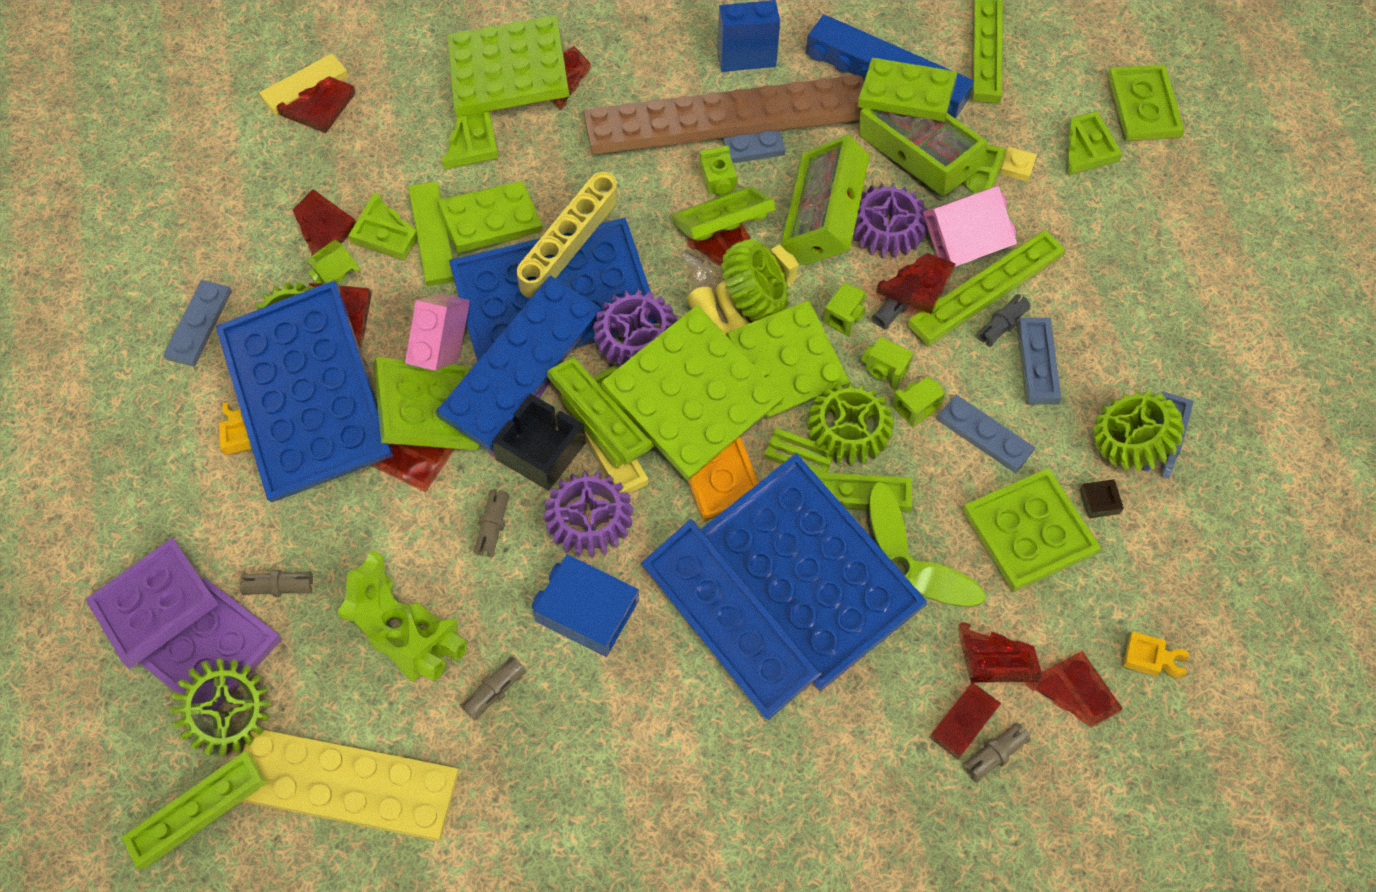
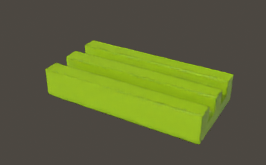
[764,428,835,472]

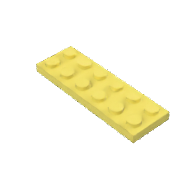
[242,730,459,841]

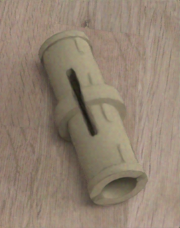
[473,489,510,557]
[240,570,313,597]
[460,656,526,721]
[962,723,1031,783]

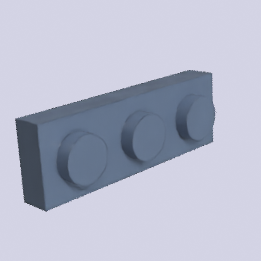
[163,280,232,367]
[1017,318,1061,404]
[937,394,1036,474]

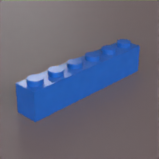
[806,14,974,119]

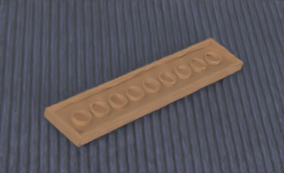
[583,75,864,155]

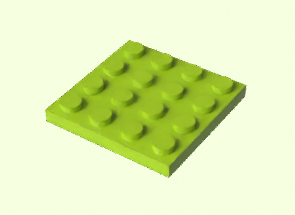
[448,15,570,117]
[601,305,784,481]

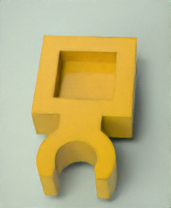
[219,402,252,455]
[1123,631,1190,679]

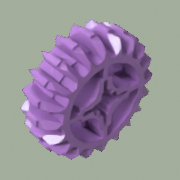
[853,183,928,258]
[593,289,678,367]
[543,470,633,558]

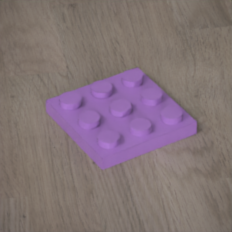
[85,537,219,669]
[139,577,282,719]

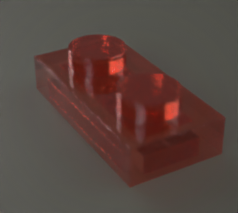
[930,682,1001,760]

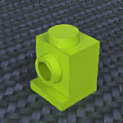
[699,145,737,195]
[306,239,360,286]
[823,282,867,337]
[861,336,914,391]
[892,376,945,428]

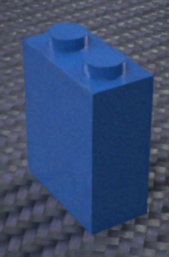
[717,0,780,72]
[532,554,639,657]

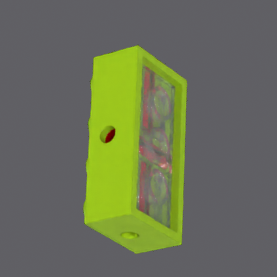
[859,108,987,197]
[781,134,870,265]

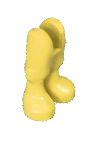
[686,280,749,335]

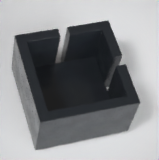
[492,393,586,491]

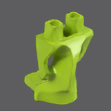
[337,549,467,682]

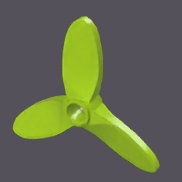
[869,482,986,607]

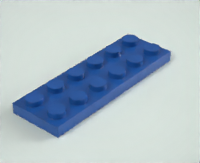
[437,275,602,451]
[641,519,821,720]

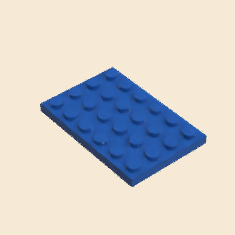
[449,217,658,362]
[216,280,394,502]
[702,453,927,692]

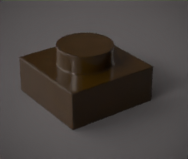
[1080,479,1124,518]

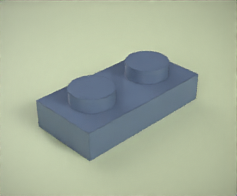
[723,130,786,163]

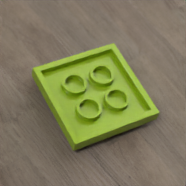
[726,300,850,420]
[373,357,479,450]
[962,468,1102,593]

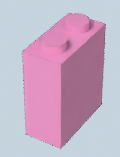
[923,186,1017,269]
[405,293,470,371]

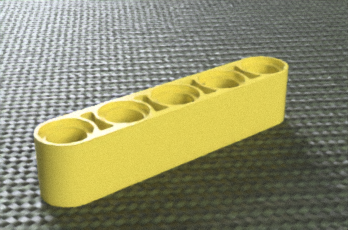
[517,172,617,298]

